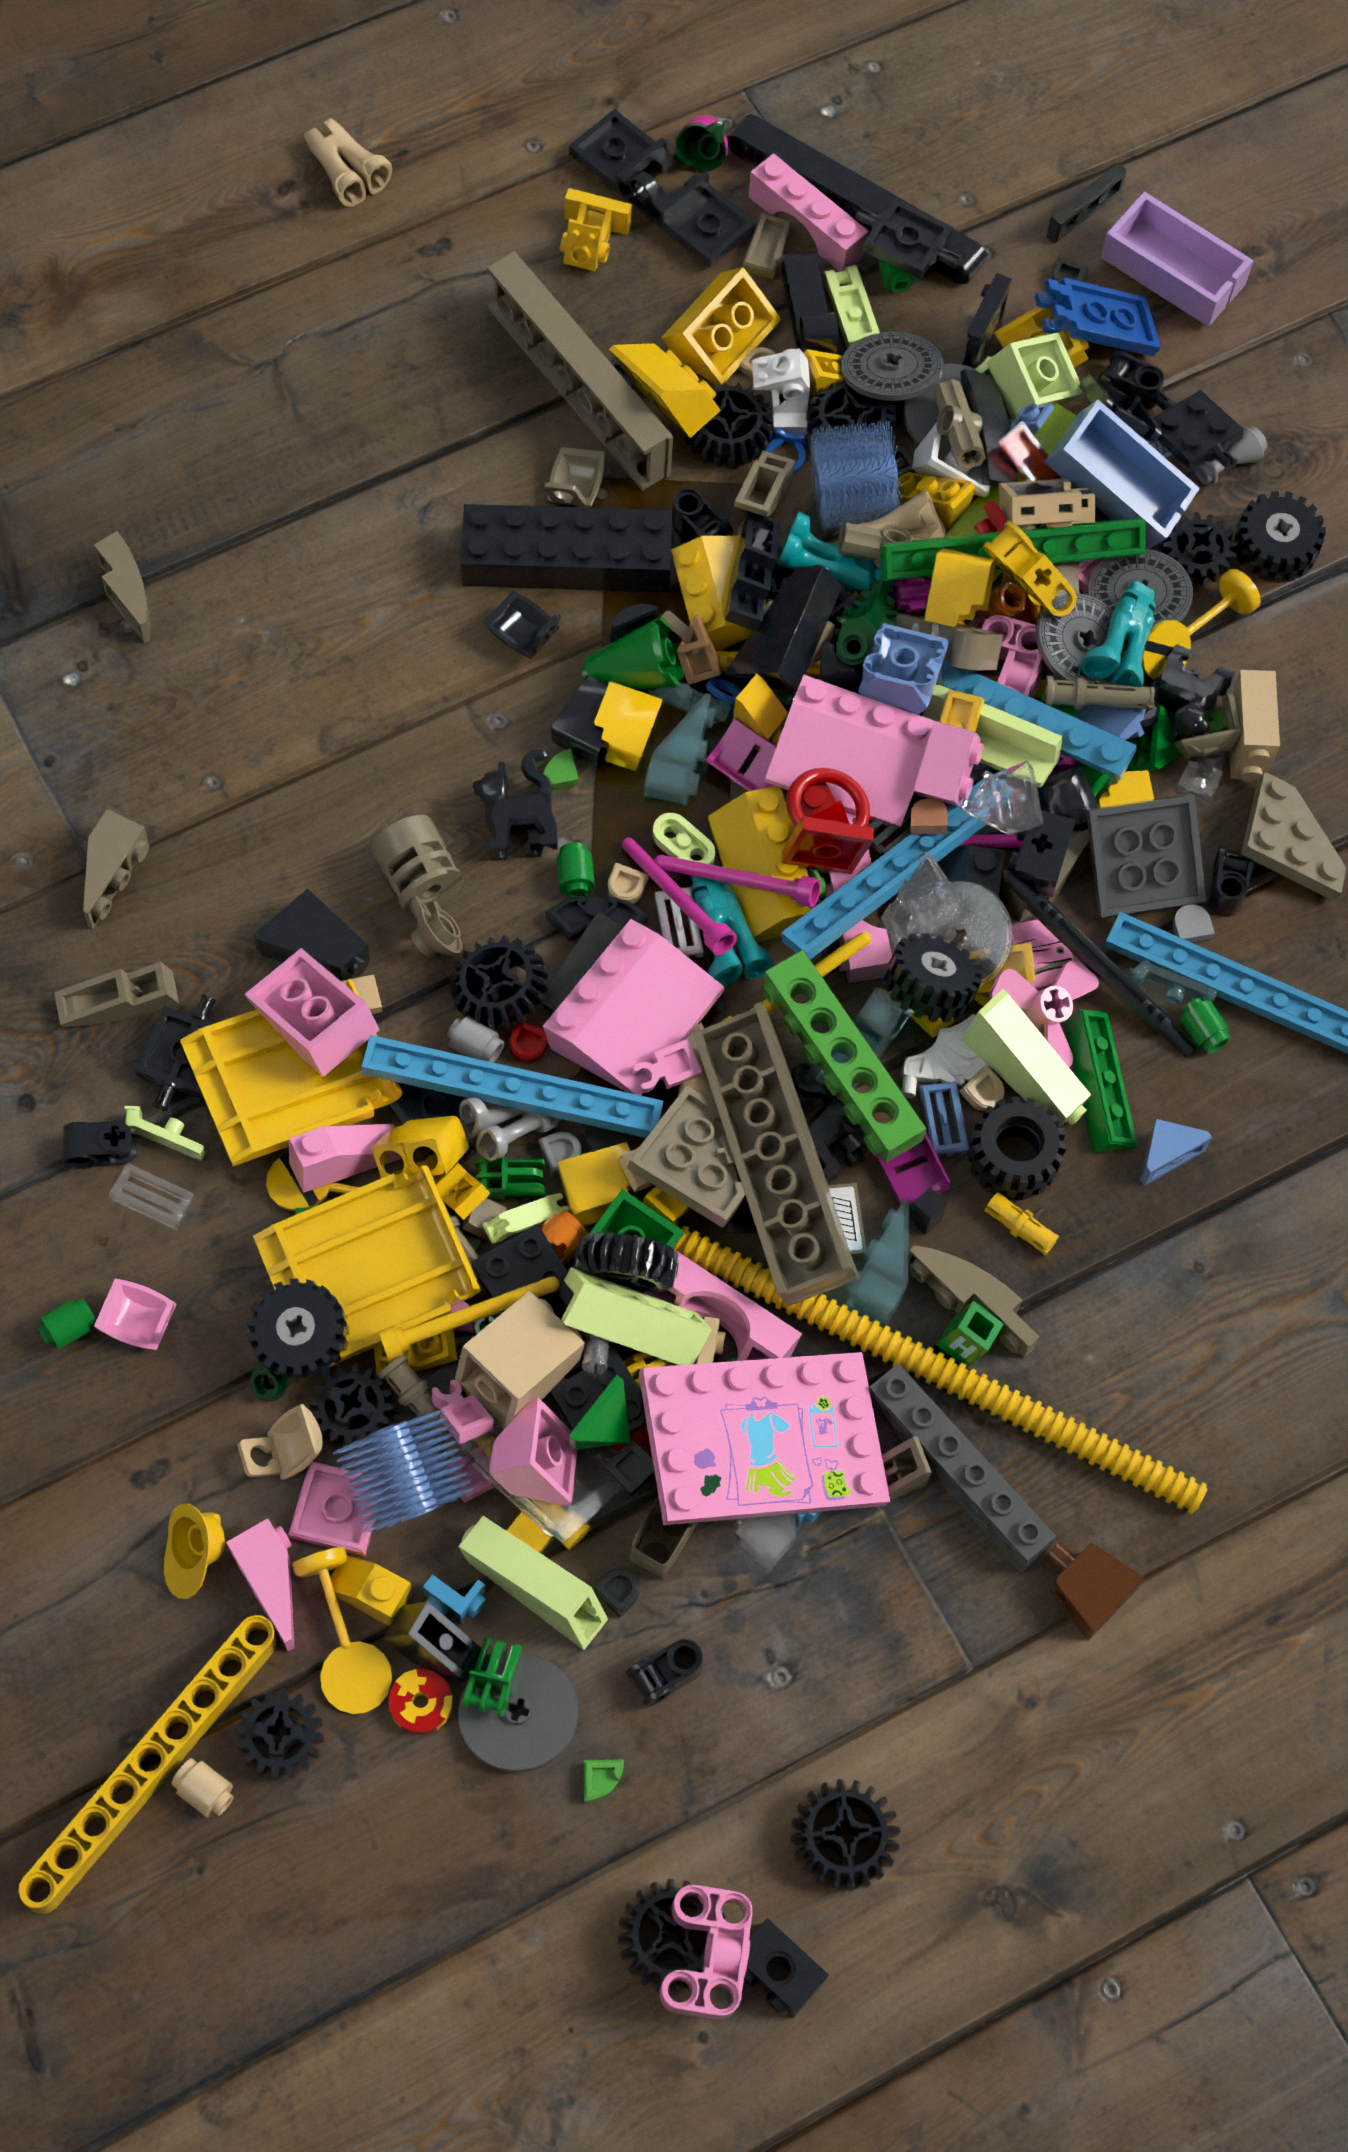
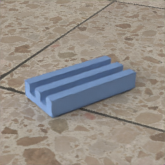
[919,1081,969,1158]

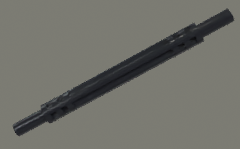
[1002,870,1196,1058]

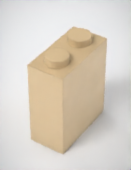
[1229,670,1280,782]

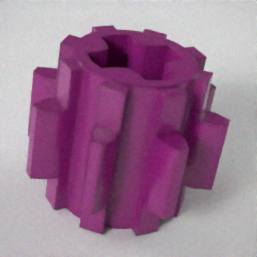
[892,576,931,614]

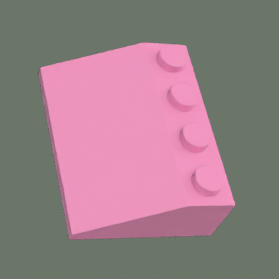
[764,675,934,830]
[543,919,725,1096]

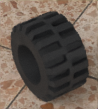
[968,1097,1067,1200]

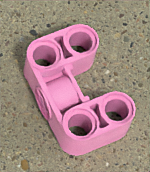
[982,615,1045,698]
[659,1885,753,2020]

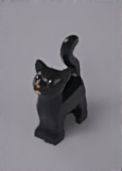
[1140,644,1236,743]
[472,750,558,861]
[790,1063,868,1185]

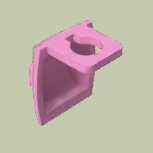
[94,1278,177,1351]

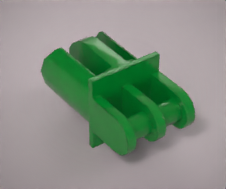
[475,1156,545,1202]
[463,1637,523,1717]

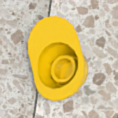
[164,1503,225,1599]

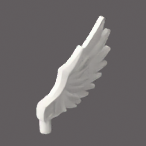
[901,1014,992,1098]

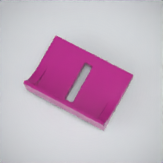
[705,718,777,791]

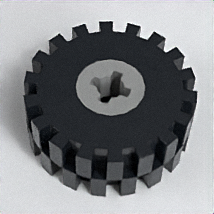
[1234,491,1326,583]
[883,933,982,1023]
[247,1278,350,1382]

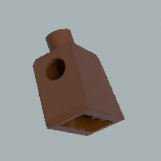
[1044,1541,1144,1640]

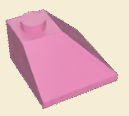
[489,1397,577,1506]

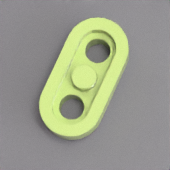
[653,813,715,865]

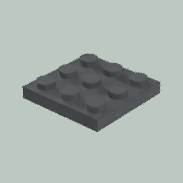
[1086,794,1206,917]

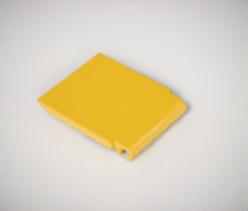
[180,979,403,1166]
[253,1166,481,1367]

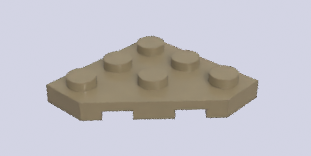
[1241,772,1346,901]
[627,1085,745,1228]

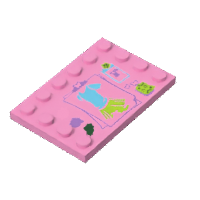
[639,1352,890,1525]

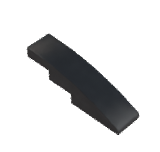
[960,369,1018,488]
[725,511,781,632]

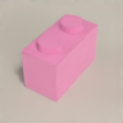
[913,721,983,807]

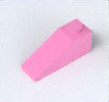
[289,1124,404,1193]
[226,1518,295,1652]

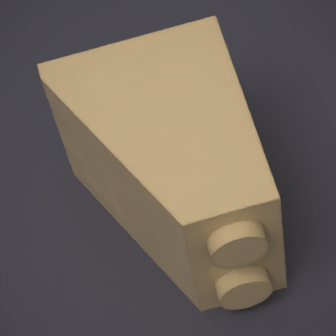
[455,1290,585,1429]

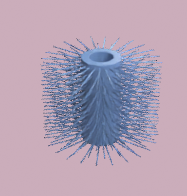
[809,421,902,532]
[333,1410,474,1532]

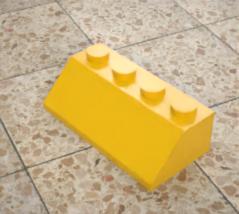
[708,786,817,942]

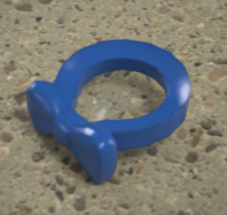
[766,428,808,475]
[706,677,741,715]

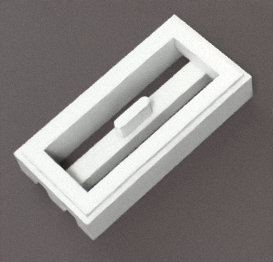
[655,887,703,958]

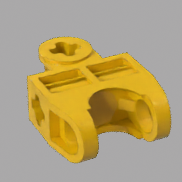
[983,520,1077,617]

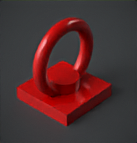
[782,768,874,874]

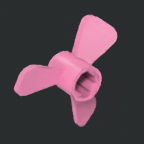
[989,961,1099,1067]

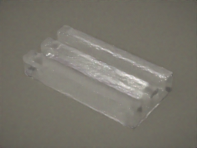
[109,1163,195,1230]

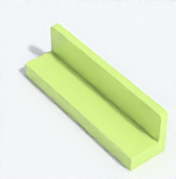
[922,683,1062,787]
[562,1267,712,1365]

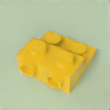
[994,306,1089,368]

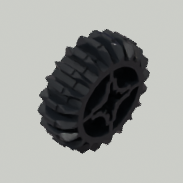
[806,378,897,457]
[683,379,774,469]
[450,935,549,1031]
[574,1232,679,1292]
[790,1779,900,1892]
[617,1879,726,1995]

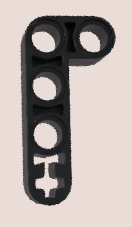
[780,251,838,354]

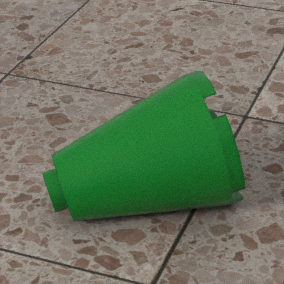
[582,617,684,689]

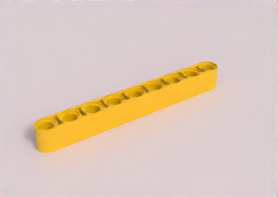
[19,1615,277,1914]

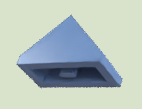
[1140,1119,1212,1186]

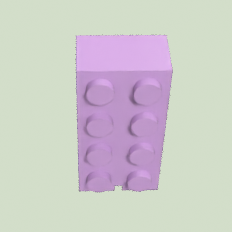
[1101,191,1253,327]

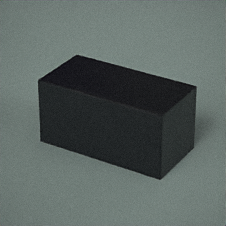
[909,1187,947,1235]

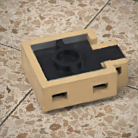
[999,479,1095,530]

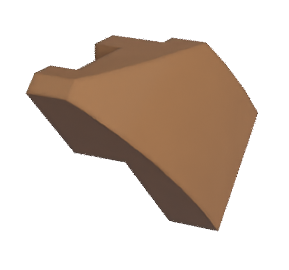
[677,615,723,685]

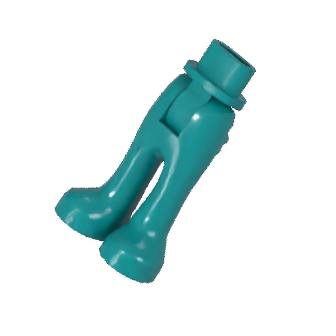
[776,512,892,596]
[1081,581,1156,687]
[690,864,775,987]

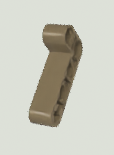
[886,610,1003,670]

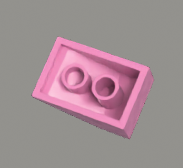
[245,948,380,1077]

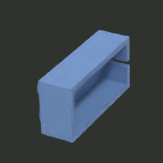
[1045,400,1200,549]

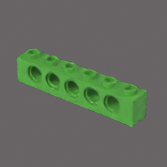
[762,950,926,1163]

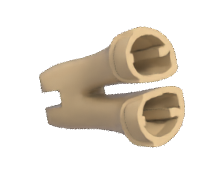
[304,118,392,207]
[858,490,947,539]

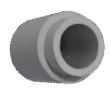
[447,1015,504,1063]

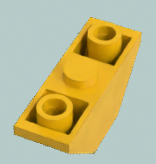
[888,472,975,533]

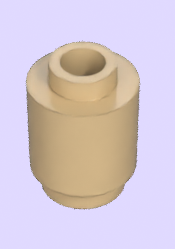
[171,1758,234,1818]

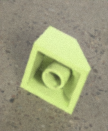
[987,333,1084,420]

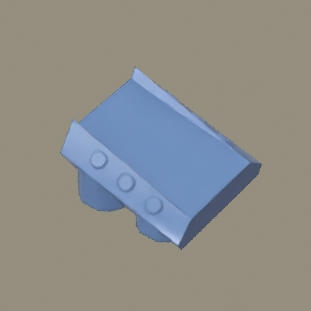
[858,623,949,715]

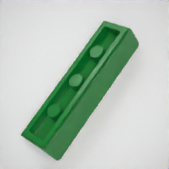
[1064,1009,1138,1153]

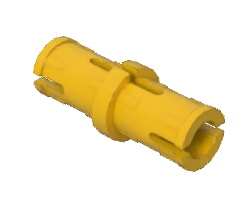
[984,1192,1059,1255]

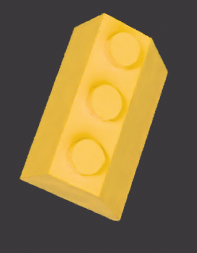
[661,267,782,386]
[609,343,721,438]
[671,536,767,651]

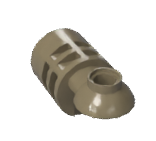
[371,815,464,958]

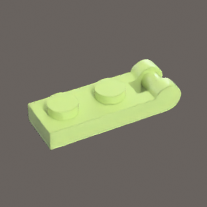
[822,265,880,349]

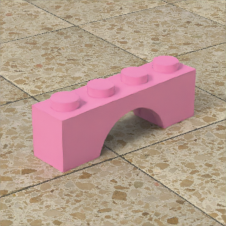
[749,153,869,272]
[817,849,892,983]
[645,1250,802,1361]

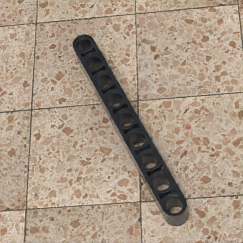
[727,114,987,285]

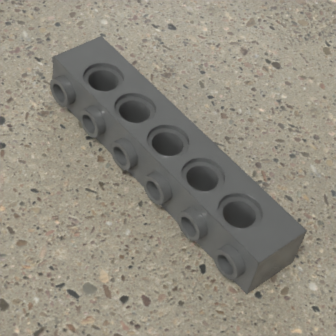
[869,1363,1057,1573]

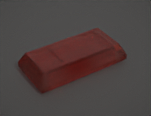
[998,421,1061,481]

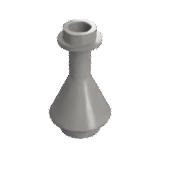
[1195,426,1267,485]

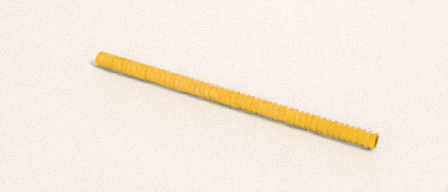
[673,1221,1207,1515]

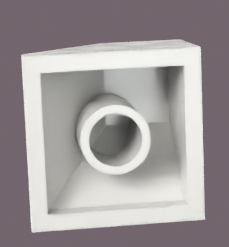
[912,424,990,498]

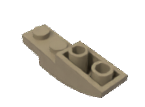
[906,1245,1040,1358]

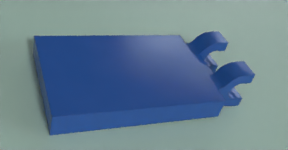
[1034,278,1161,357]

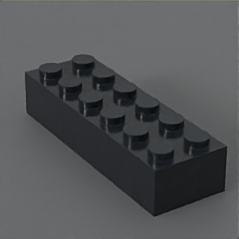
[461,504,672,592]

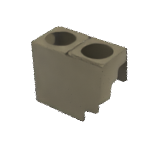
[629,1495,698,1580]

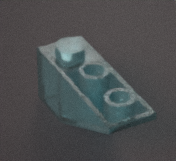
[644,694,716,805]
[815,987,913,1095]
[845,1200,909,1326]

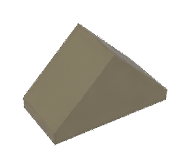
[882,1437,932,1500]

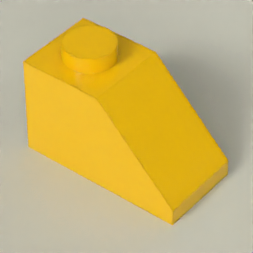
[733,674,788,751]
[330,1556,412,1627]

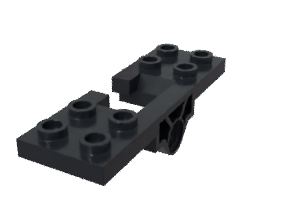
[569,109,756,268]
[471,1223,647,1459]

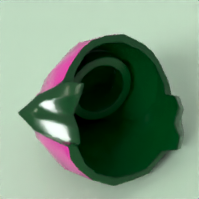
[673,115,728,171]

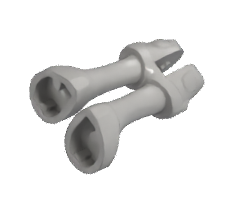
[459,1097,562,1161]

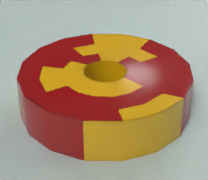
[389,1669,453,1735]

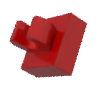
[974,499,1008,534]

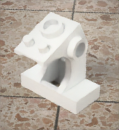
[752,348,810,435]

